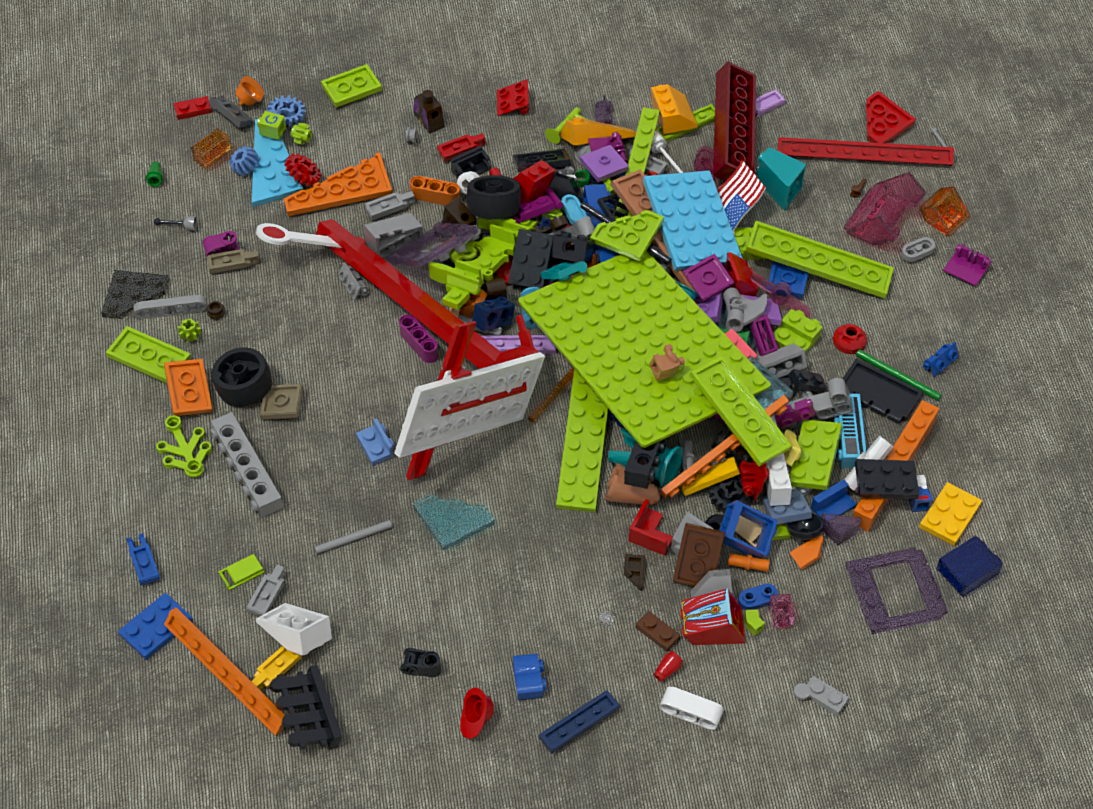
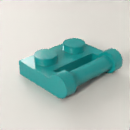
[540,261,587,281]

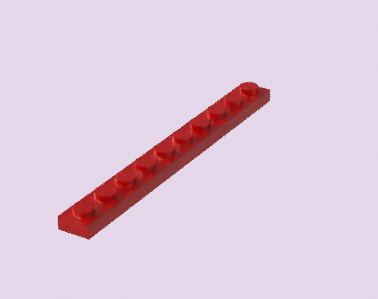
[777,137,954,166]

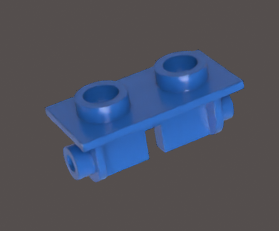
[923,342,959,377]

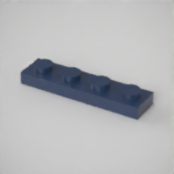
[539,690,620,754]

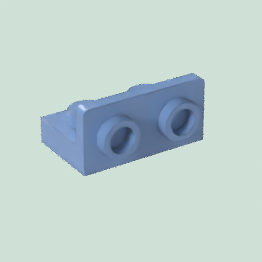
[356,419,395,466]

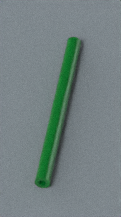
[856,349,942,401]

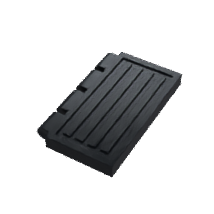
[842,359,924,424]

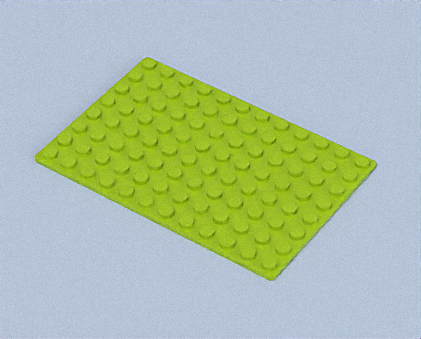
[518,251,771,448]

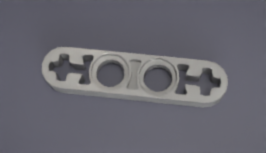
[133,295,207,319]

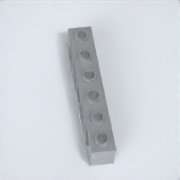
[210,412,283,518]

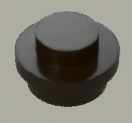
[206,301,225,319]

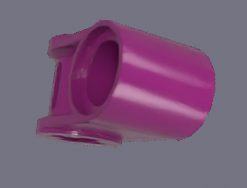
[202,231,240,256]

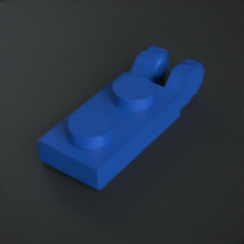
[126,533,160,586]

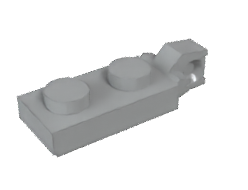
[364,191,415,220]
[246,565,285,617]

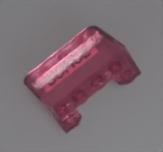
[844,171,927,246]

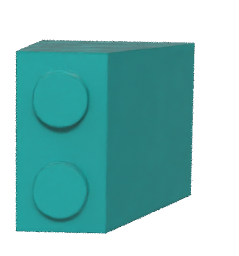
[756,147,806,210]

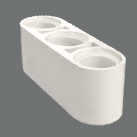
[659,687,724,730]

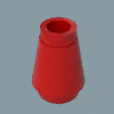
[653,651,683,682]

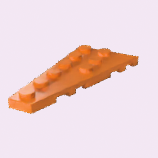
[284,152,392,216]

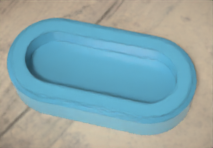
[561,194,587,225]

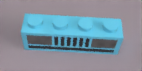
[833,394,866,468]

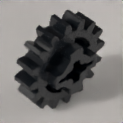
[709,475,751,513]

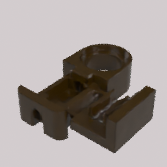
[531,215,569,234]

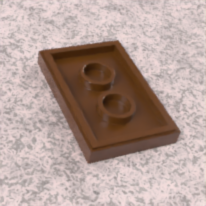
[673,523,726,587]

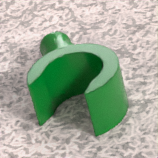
[575,169,590,187]

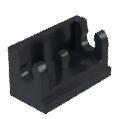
[451,145,491,179]

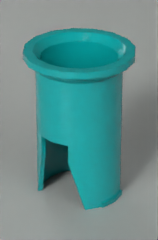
[608,429,683,488]

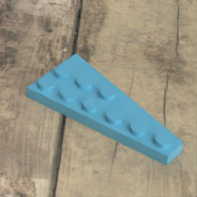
[252,119,303,207]

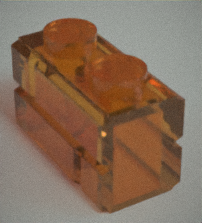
[191,128,231,168]

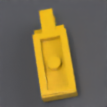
[251,646,302,691]

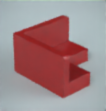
[628,499,673,556]

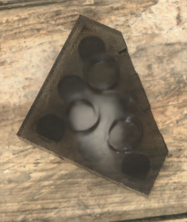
[101,270,169,319]

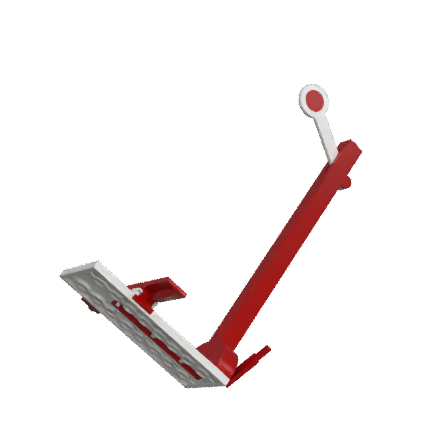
[256,219,545,481]

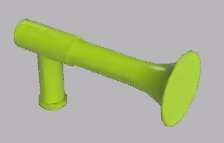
[545,107,590,144]

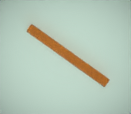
[528,367,574,423]

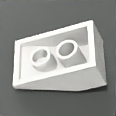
[256,603,332,655]

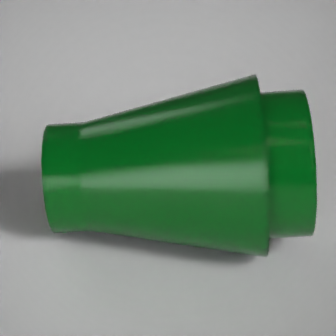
[145,162,163,187]

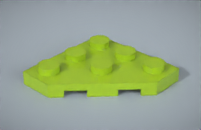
[590,210,664,261]

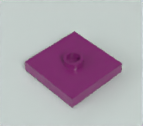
[683,253,734,303]

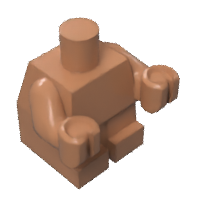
[649,344,685,381]

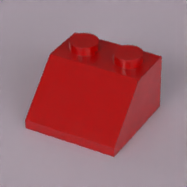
[725,252,759,297]

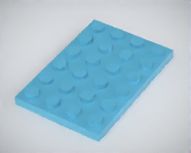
[642,171,743,271]

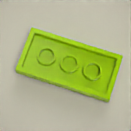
[106,326,191,383]
[789,420,842,490]

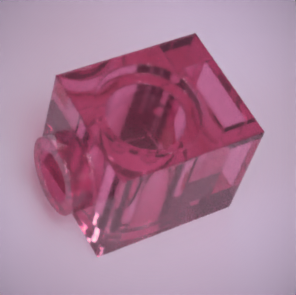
[768,593,795,628]

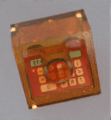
[919,186,970,236]

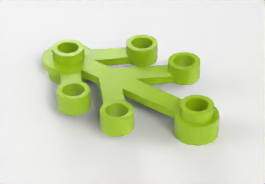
[156,415,212,478]

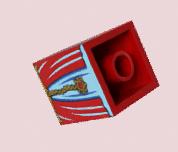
[680,588,746,645]

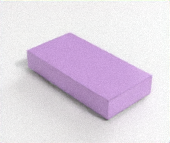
[755,89,786,117]

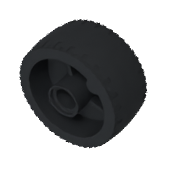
[467,175,521,219]
[212,347,272,407]

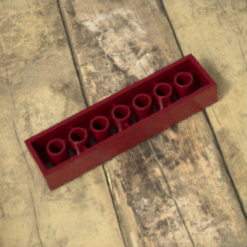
[713,61,756,181]

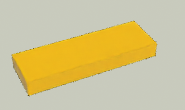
[682,457,740,496]

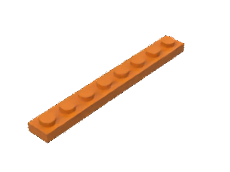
[661,395,789,499]
[164,608,285,736]

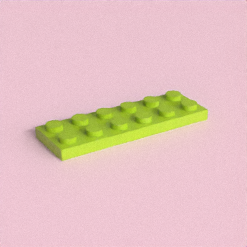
[690,356,792,467]

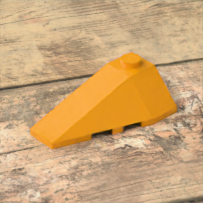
[560,117,636,145]

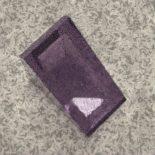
[821,513,862,546]

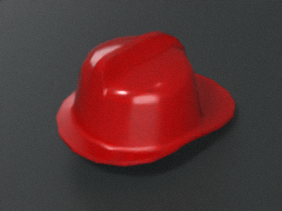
[460,687,494,739]

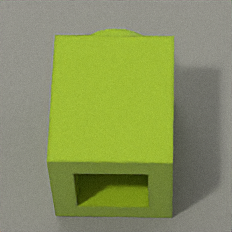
[257,111,286,140]

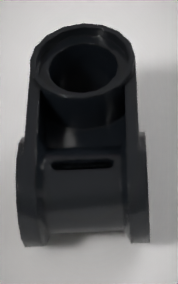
[400,648,441,678]

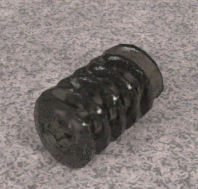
[711,431,752,467]

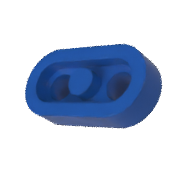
[738,584,778,610]

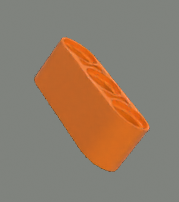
[410,176,460,205]

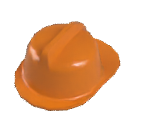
[235,76,264,106]

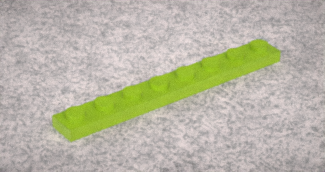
[614,107,660,219]

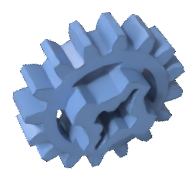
[268,95,305,128]

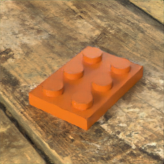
[164,359,212,416]

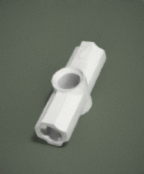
[844,436,893,493]

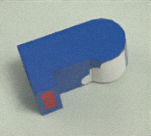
[909,475,933,512]

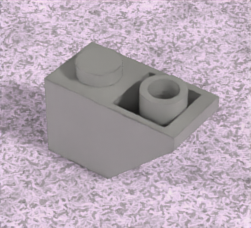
[690,569,732,598]

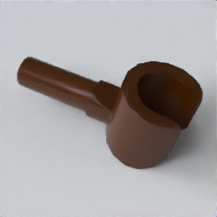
[850,178,866,197]

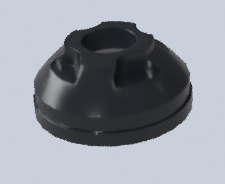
[786,513,823,542]

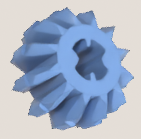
[228,145,260,176]

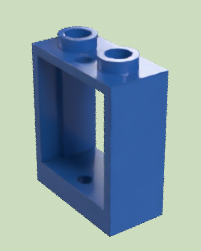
[719,500,778,559]

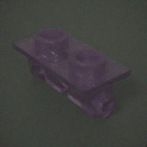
[595,95,613,125]

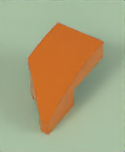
[790,535,825,570]

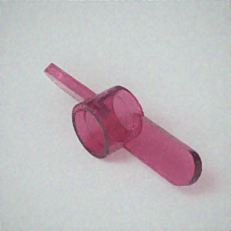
[751,273,811,317]

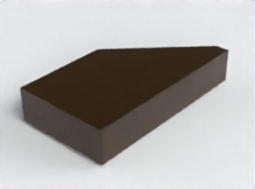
[624,554,645,591]

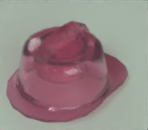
[693,146,718,180]

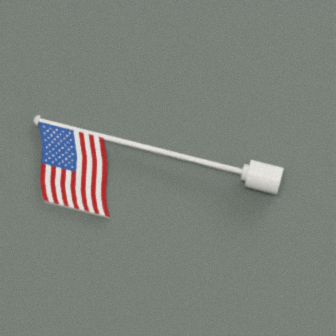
[651,129,766,235]

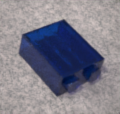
[936,535,1003,597]

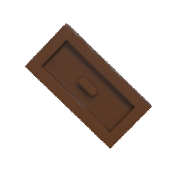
[635,611,680,652]

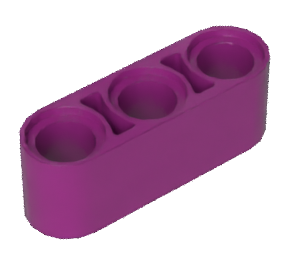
[399,314,438,363]

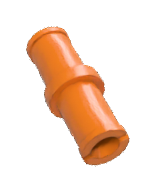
[728,553,770,572]

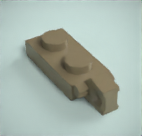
[207,249,260,274]

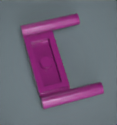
[509,188,563,224]

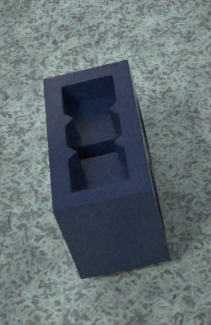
[472,297,515,332]

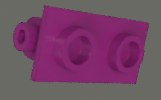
[775,398,817,428]

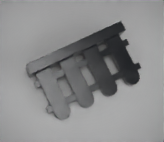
[270,665,342,750]

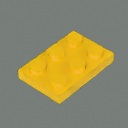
[919,482,982,546]

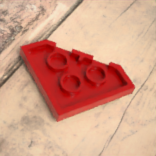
[866,91,916,143]

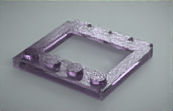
[387,222,478,267]
[845,547,948,634]

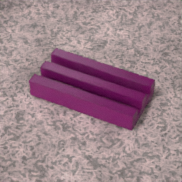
[749,315,778,356]

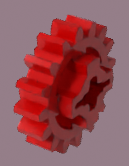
[284,153,322,186]

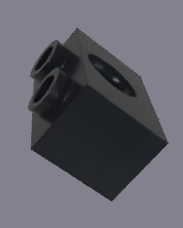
[551,231,595,263]

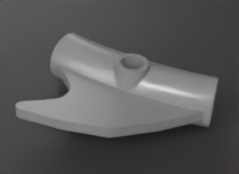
[723,288,767,332]

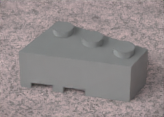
[364,213,423,259]

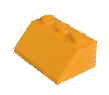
[651,84,698,134]

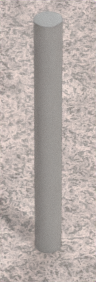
[314,520,392,554]

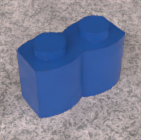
[513,653,547,700]

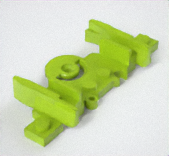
[428,218,538,310]

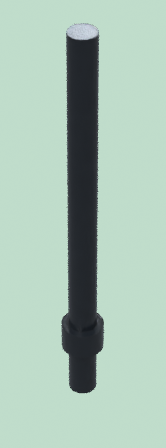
[580,202,672,265]

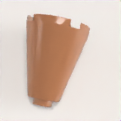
[604,463,661,506]

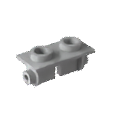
[338,262,368,301]

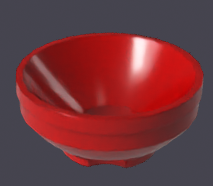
[832,324,867,354]

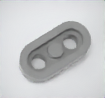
[901,237,935,262]

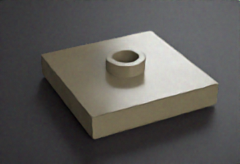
[260,384,304,420]

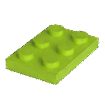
[321,64,382,108]

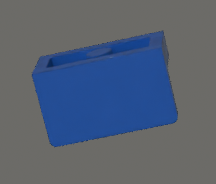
[811,479,856,524]

